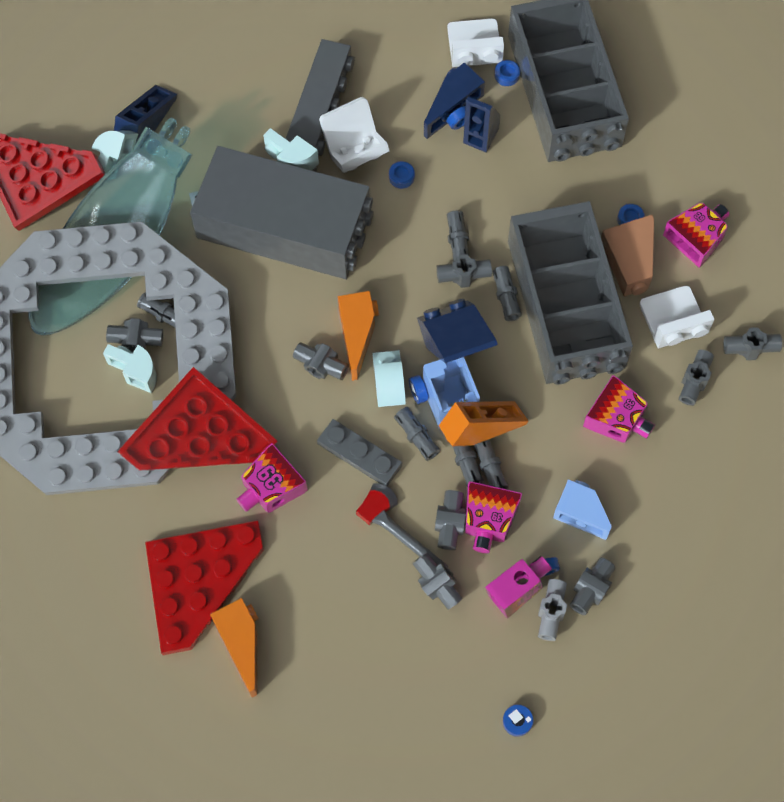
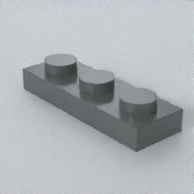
[317,419,402,486]

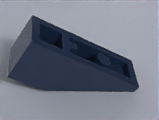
[424,62,485,139]
[114,85,177,152]
[463,97,501,153]

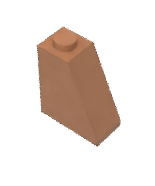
[601,215,654,296]

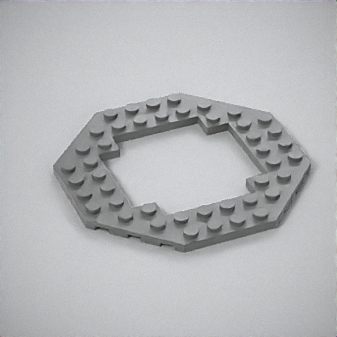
[0,222,237,495]

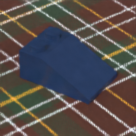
[417,299,498,363]

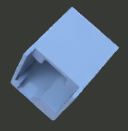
[423,357,480,429]

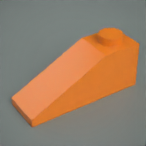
[337,291,379,381]
[438,401,529,446]
[210,598,259,698]

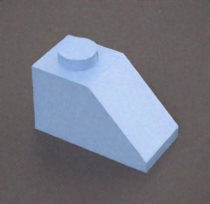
[553,480,612,540]

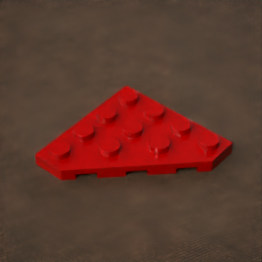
[0,133,106,231]
[117,367,278,471]
[145,520,264,655]

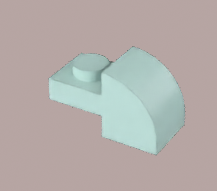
[263,128,319,170]
[92,130,138,181]
[103,344,157,393]
[372,350,406,407]

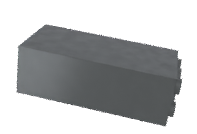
[508,0,629,162]
[190,145,374,280]
[508,201,633,385]

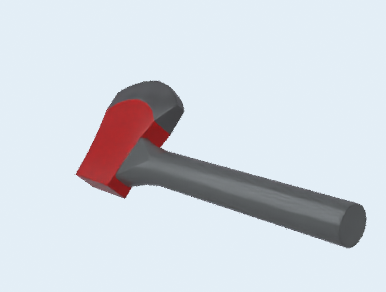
[356,483,448,567]

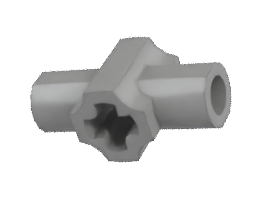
[538,579,567,641]

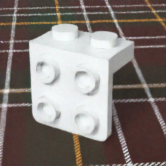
[447,19,504,67]
[319,97,389,173]
[640,286,714,348]

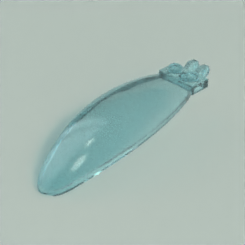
[28,118,192,335]

